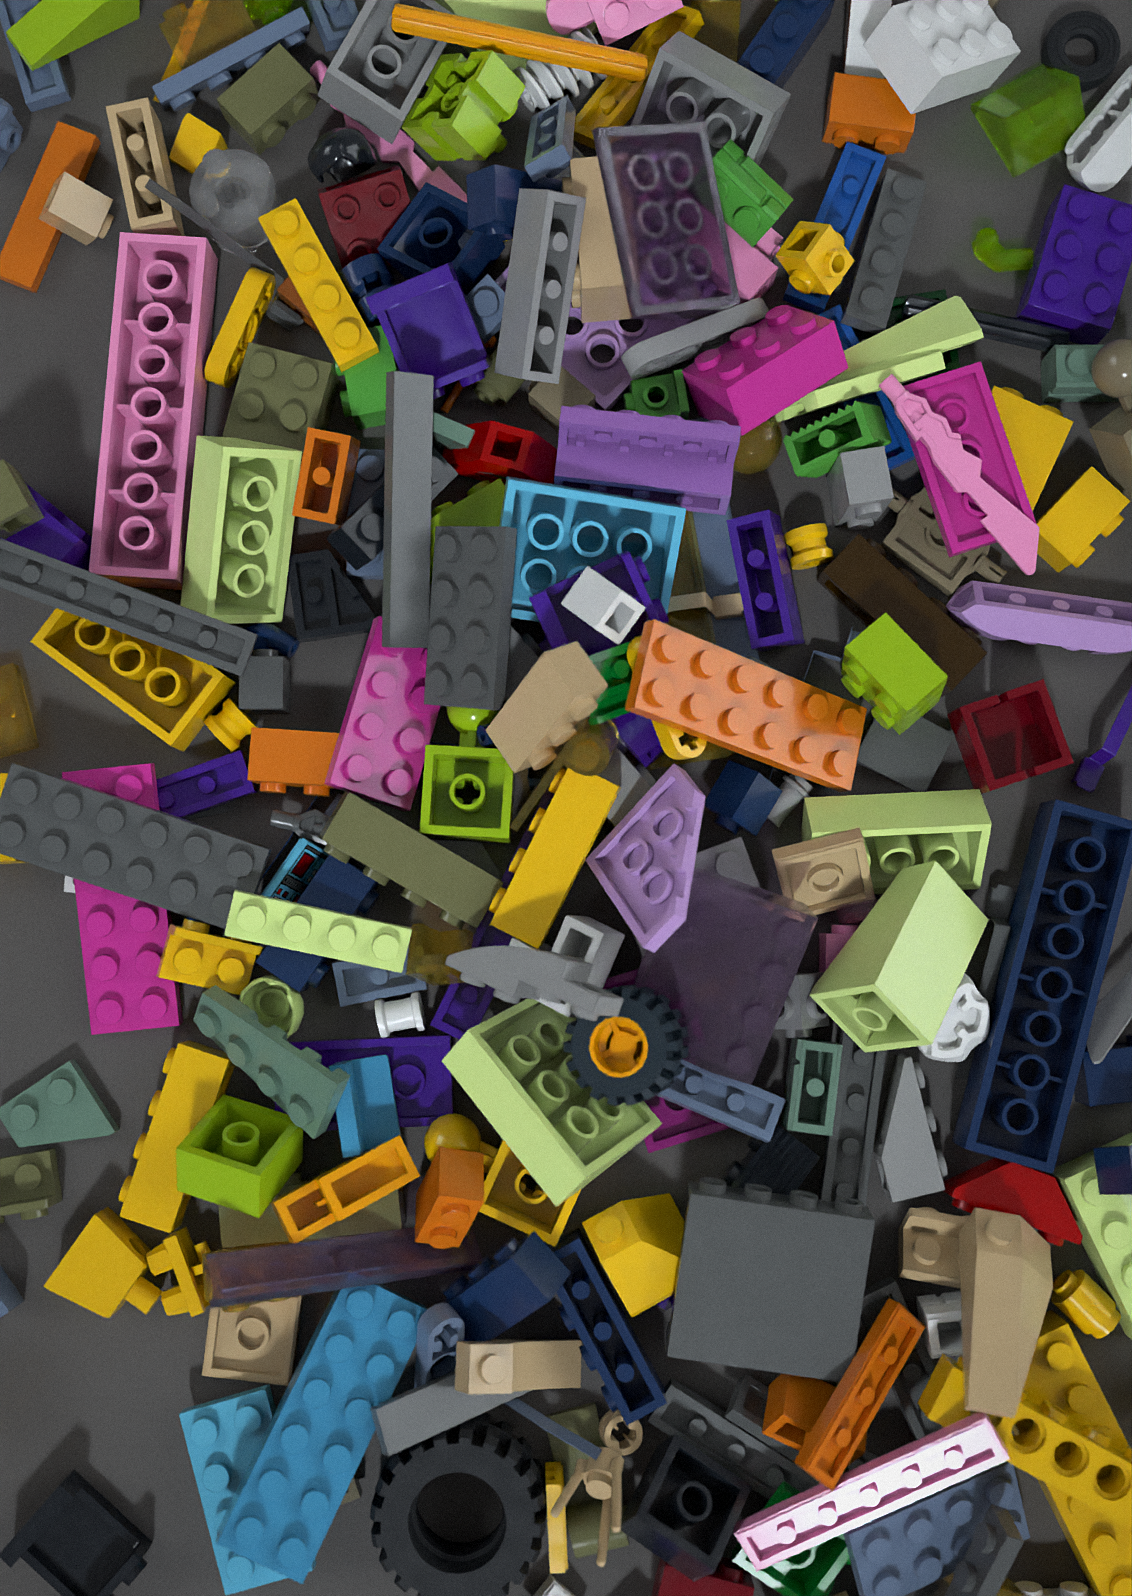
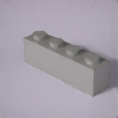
[494,188,586,384]

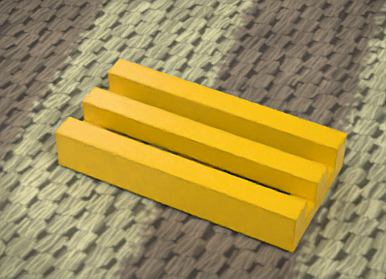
[545,1461,568,1574]

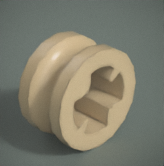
[598,1410,643,1456]

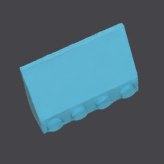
[499,476,686,622]

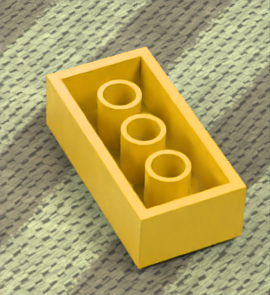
[30,608,236,752]

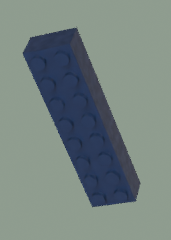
[952,799,1132,1174]

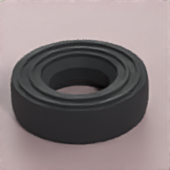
[1041,11,1121,92]

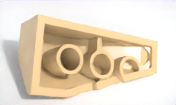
[959,1208,1053,1418]

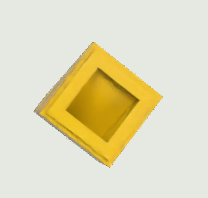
[169,112,228,182]

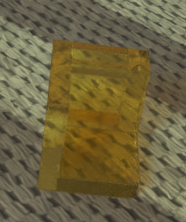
[406,923,473,986]

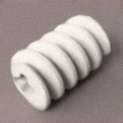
[512,27,608,113]

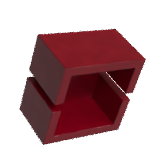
[947,679,1074,794]

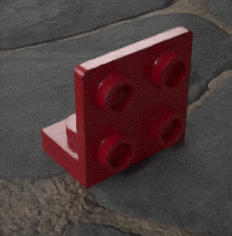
[317,165,411,269]

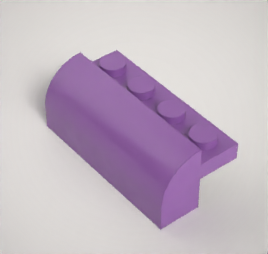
[554,405,741,515]

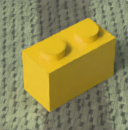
[1036,466,1130,573]

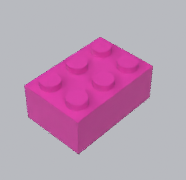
[681,305,849,436]

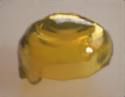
[733,417,783,475]

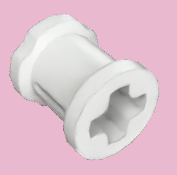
[374,991,426,1038]

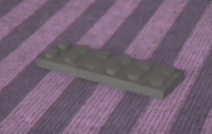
[0,763,272,929]

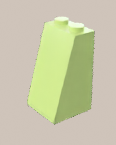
[809,860,989,1052]

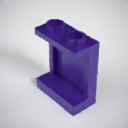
[365,262,492,399]
[528,551,669,656]

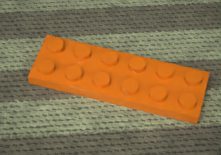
[625,619,867,792]

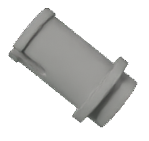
[767,774,813,828]

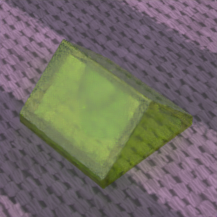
[970,64,1085,178]

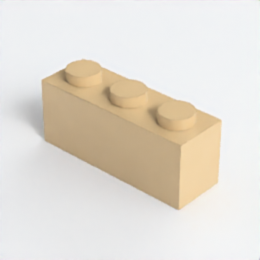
[106,97,185,236]
[485,641,608,773]

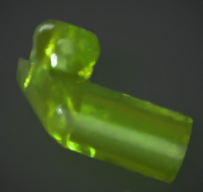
[972,228,1033,273]

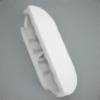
[1065,65,1132,192]

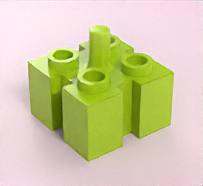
[401,50,526,161]

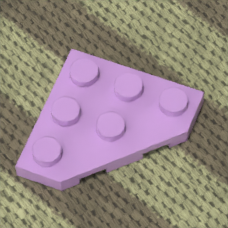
[585,764,705,953]

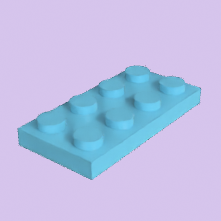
[179,1384,317,1596]

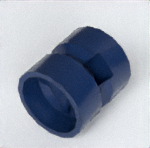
[338,253,396,328]

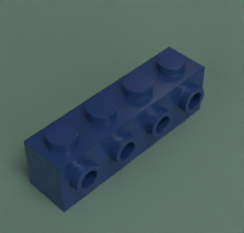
[547,1228,667,1426]

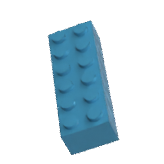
[216,1267,428,1584]

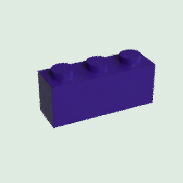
[726,509,805,652]

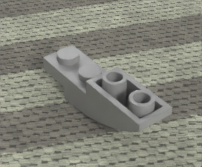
[445,946,624,1021]

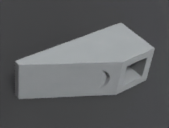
[873,1053,948,1203]

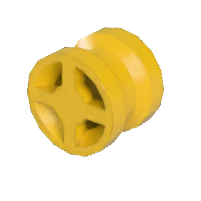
[784,523,834,570]
[203,697,259,752]

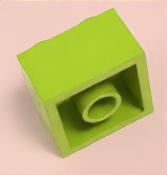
[841,612,948,735]
[176,1094,303,1218]

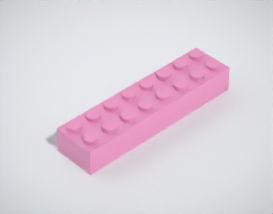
[89,232,218,590]

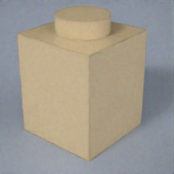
[39,172,113,246]

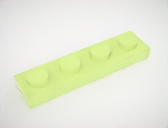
[224,890,412,973]

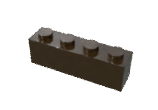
[816,534,987,697]

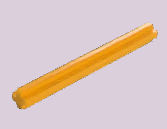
[391,3,648,82]

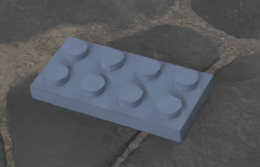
[843,1461,1030,1596]

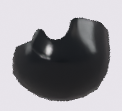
[308,127,377,183]

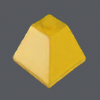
[582,1193,685,1317]

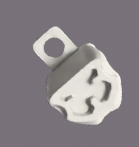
[917,973,990,1062]

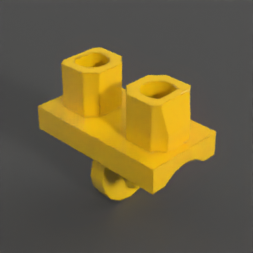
[146,1226,228,1317]

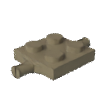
[880,487,1007,597]

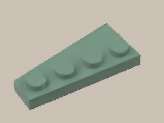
[193,985,351,1140]

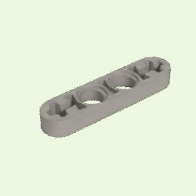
[621,298,769,379]

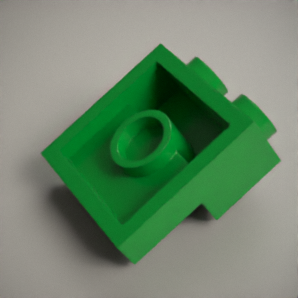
[732,1481,851,1596]

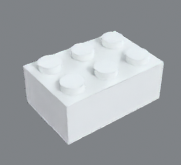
[863,0,1021,114]

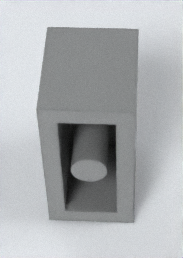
[826,446,894,531]

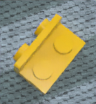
[156,919,263,995]

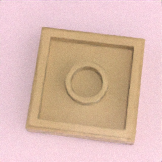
[772,827,876,921]
[202,1282,304,1386]

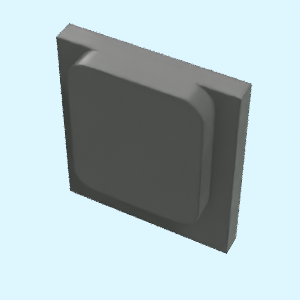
[857,717,955,792]

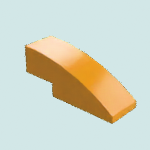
[271,1135,420,1245]

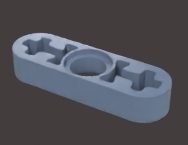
[414,1303,465,1388]

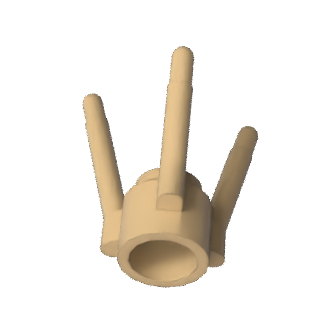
[551,1447,625,1567]

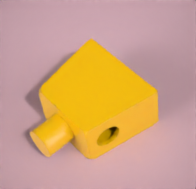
[44,1206,162,1318]

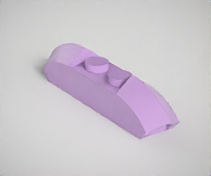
[946,580,1132,655]

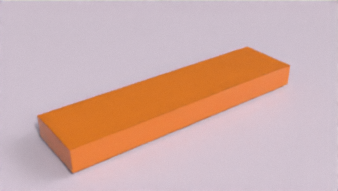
[0,121,101,293]
[793,1298,926,1491]

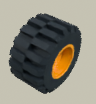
[564,985,689,1106]

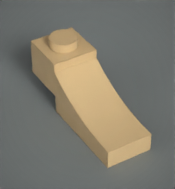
[455,1339,582,1394]

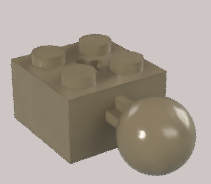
[1089,339,1132,503]

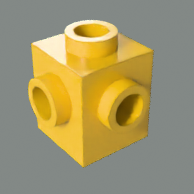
[775,221,854,295]

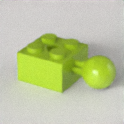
[420,706,515,843]

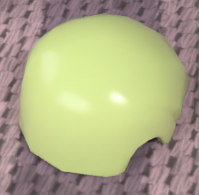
[239,975,305,1039]

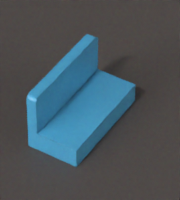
[329,1054,401,1158]

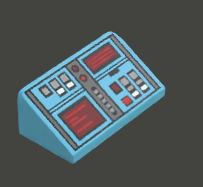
[261,838,329,903]

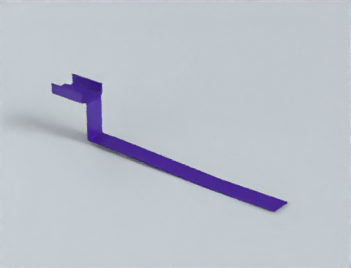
[1071,686,1132,793]

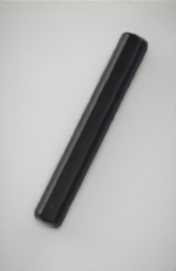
[901,295,1070,352]

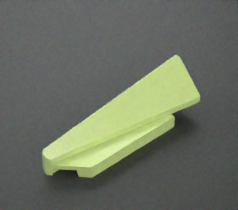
[774,296,984,423]

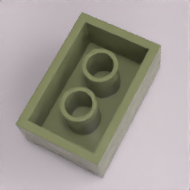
[222,342,340,462]

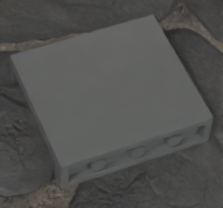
[665,1177,875,1382]

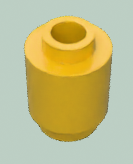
[1051,1269,1121,1339]

